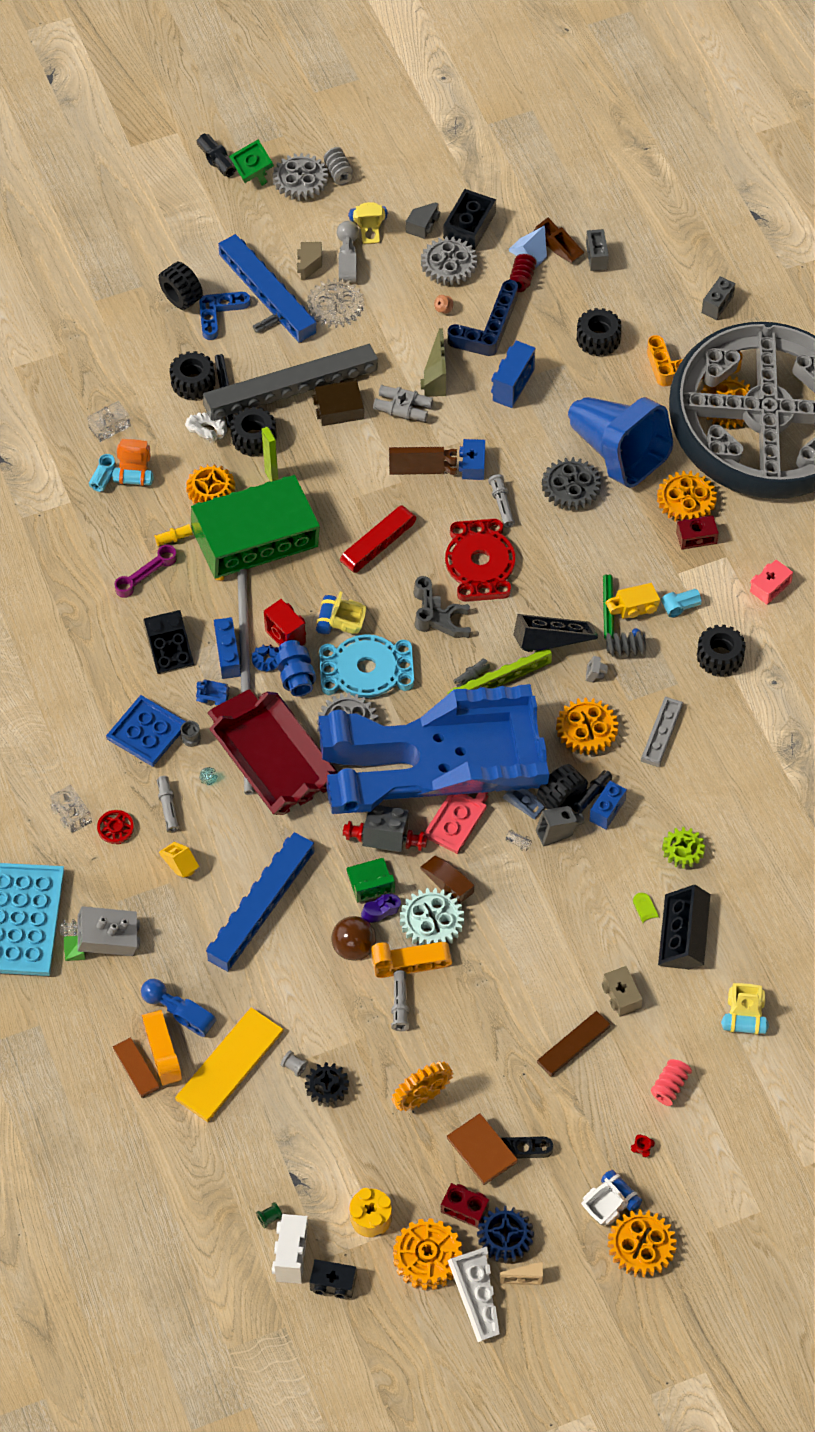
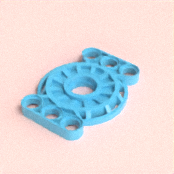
[319,634,414,698]

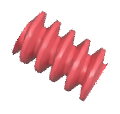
[651,1059,692,1106]

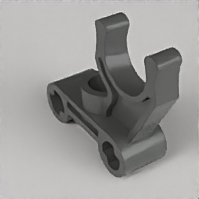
[413,576,471,638]

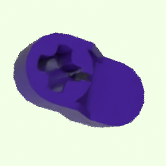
[361,894,401,923]

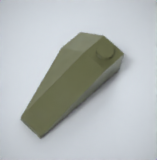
[420,328,446,397]

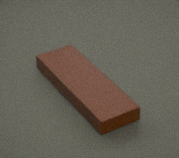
[113,1037,159,1098]

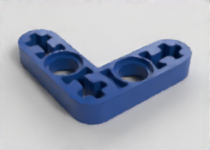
[199,292,251,340]

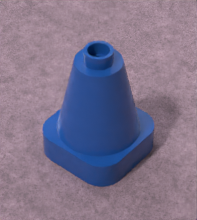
[568,397,673,488]

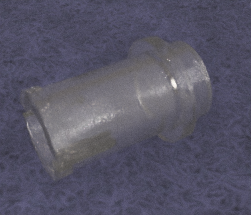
[505,830,532,851]

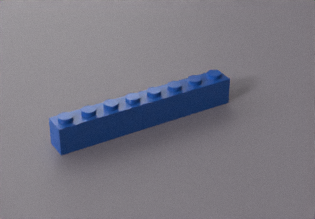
[218,234,317,343]
[206,832,315,972]

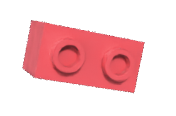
[750,559,793,605]

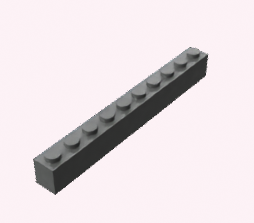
[203,343,378,420]

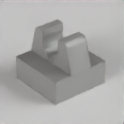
[585,656,608,683]

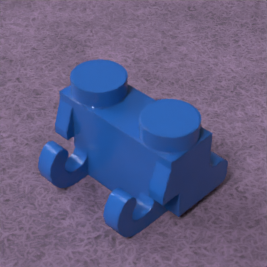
[196,679,230,705]

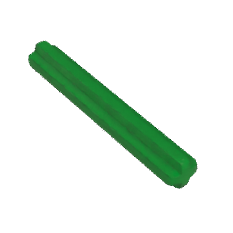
[603,574,614,640]

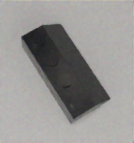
[658,884,711,970]

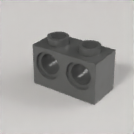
[586,229,609,271]
[701,276,736,320]

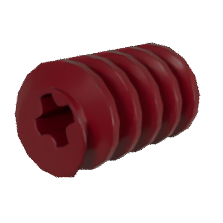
[509,254,537,292]

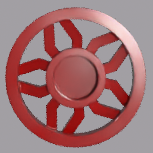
[97,810,134,845]

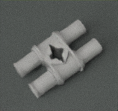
[373,385,433,422]

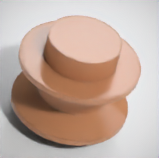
[434,295,453,313]

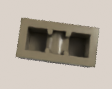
[601,966,643,1017]

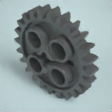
[542,457,601,510]

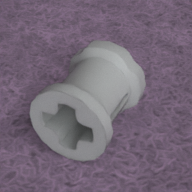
[280,1050,308,1077]

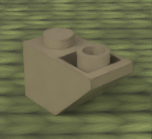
[297,242,322,280]

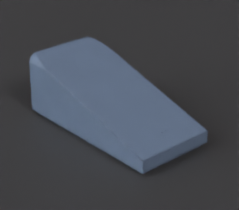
[502,789,545,820]

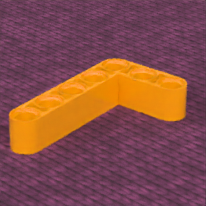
[647,335,743,386]

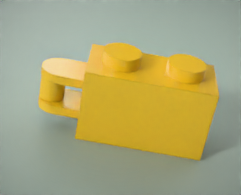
[606,583,660,619]

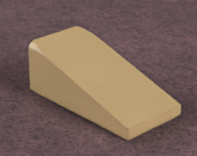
[500,1262,543,1285]

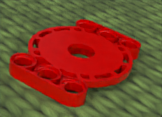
[445,519,515,602]

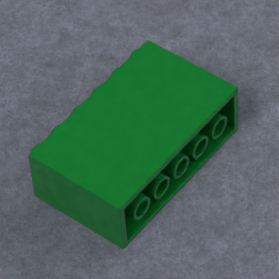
[191,475,320,579]

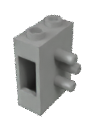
[77,906,140,956]

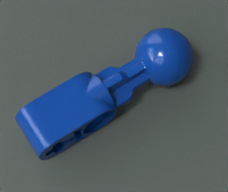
[141,978,217,1037]

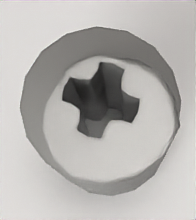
[324,147,353,185]

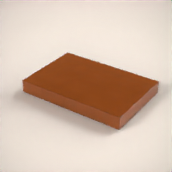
[447,1113,518,1185]

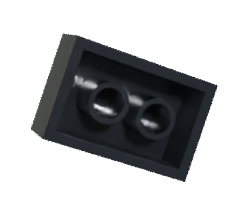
[443,189,496,250]

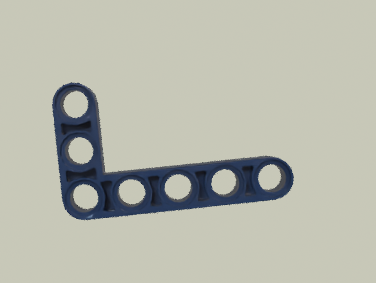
[447,280,518,356]

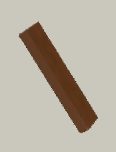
[537,1010,610,1077]

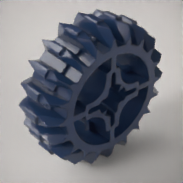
[477,1205,534,1263]

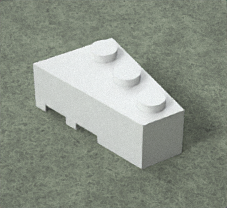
[272,1214,308,1284]

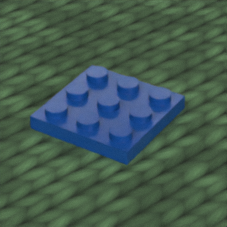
[106,695,186,767]

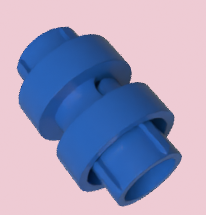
[275,640,316,697]

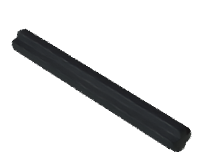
[215,354,235,428]

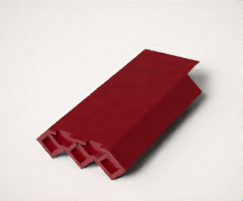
[208,689,338,815]

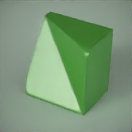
[64,936,85,961]

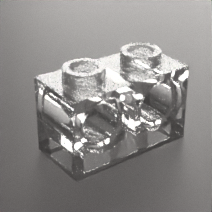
[50,785,92,833]

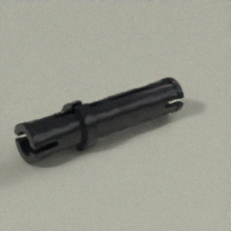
[572,770,612,813]

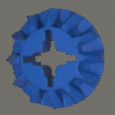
[252,644,279,672]

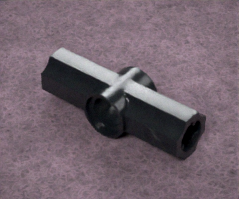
[197,133,236,177]

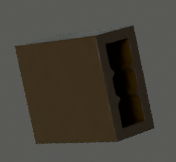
[312,380,364,426]

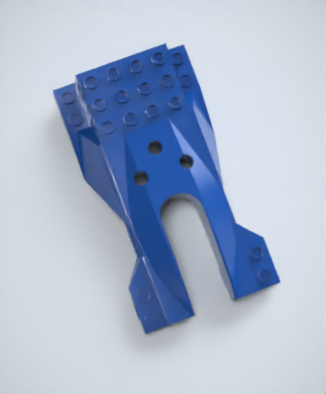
[318,684,549,814]

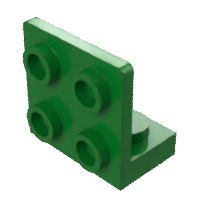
[346,858,395,903]

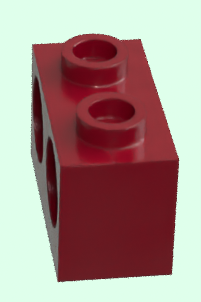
[441,1183,489,1228]

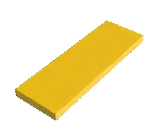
[175,1007,283,1122]

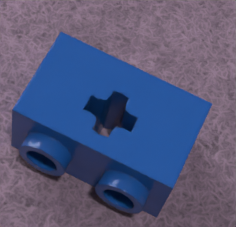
[459,439,485,480]
[589,781,627,830]

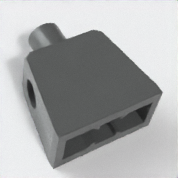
[536,806,584,847]

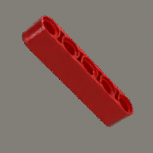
[340,505,417,573]

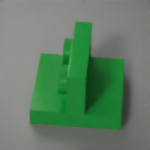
[229,139,274,186]

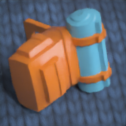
[112,439,154,486]

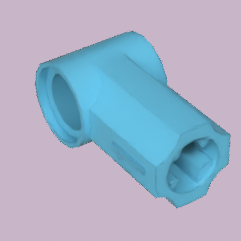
[89,454,116,492]
[661,589,702,617]

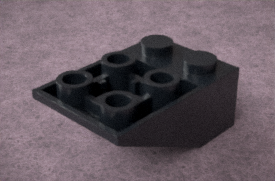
[143,610,194,674]

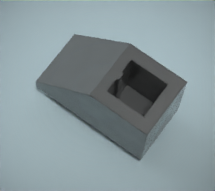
[406,202,440,239]

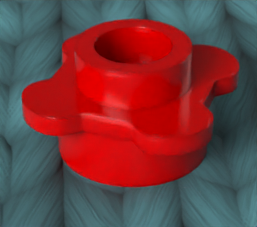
[631,1134,655,1158]

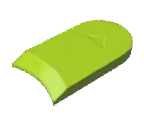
[633,893,659,923]

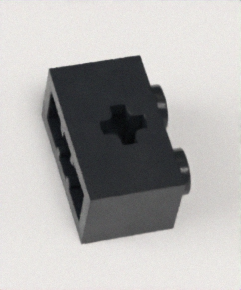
[309,1259,357,1299]

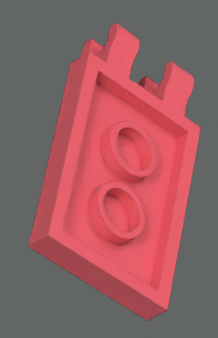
[424,792,488,854]

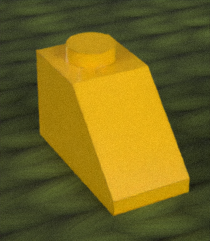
[159,842,199,878]

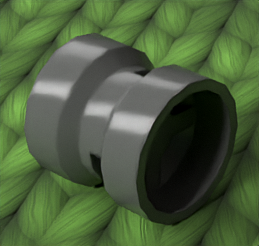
[180,721,201,747]

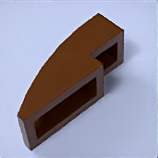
[534,217,584,263]
[420,856,474,904]

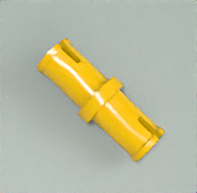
[154,524,193,547]

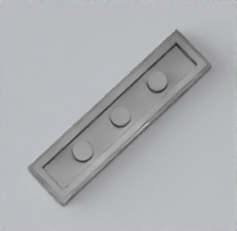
[641,697,683,767]

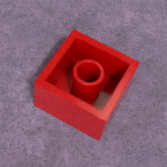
[263,599,306,646]

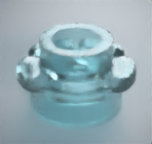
[199,767,218,785]

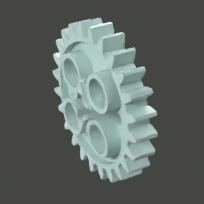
[400,888,464,945]

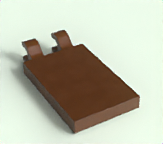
[389,447,457,475]

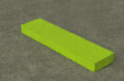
[262,427,278,482]

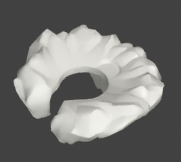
[185,412,227,443]

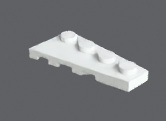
[448,1247,500,1342]

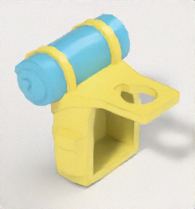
[721,983,769,1035]

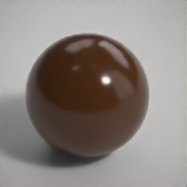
[331,916,376,961]

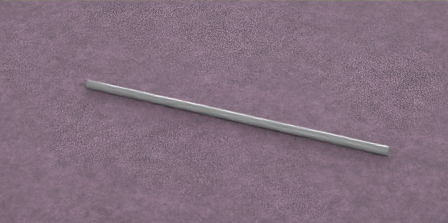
[237,569,254,795]

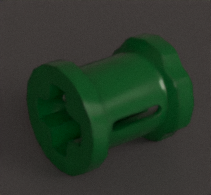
[256,1202,282,1229]

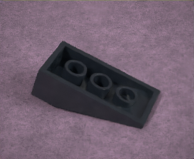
[513,614,598,652]

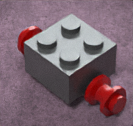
[343,805,428,852]

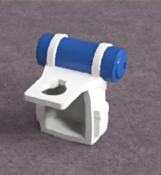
[581,1170,643,1227]

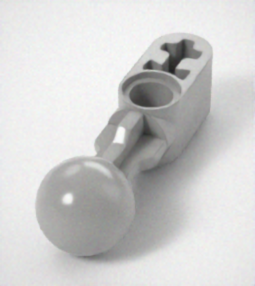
[337,221,359,283]

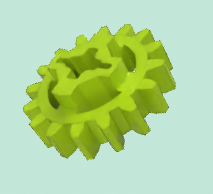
[662,827,705,869]

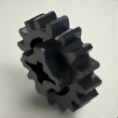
[305,1062,349,1107]

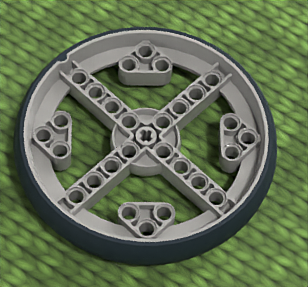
[669,322,815,499]

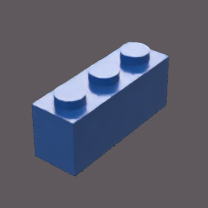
[214,617,241,679]

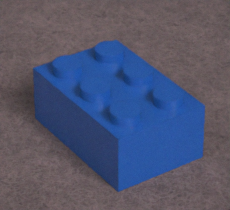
[491,340,536,408]

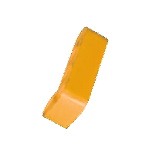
[371,942,452,978]
[142,1010,182,1086]

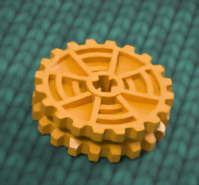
[393,1218,462,1290]

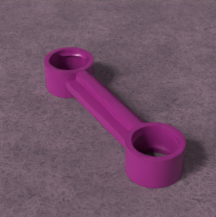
[114,545,177,598]

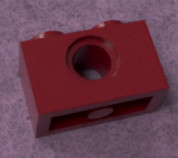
[676,516,719,550]

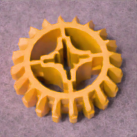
[186,464,236,505]

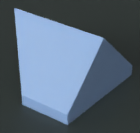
[509,225,547,268]

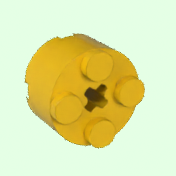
[349,1188,392,1238]

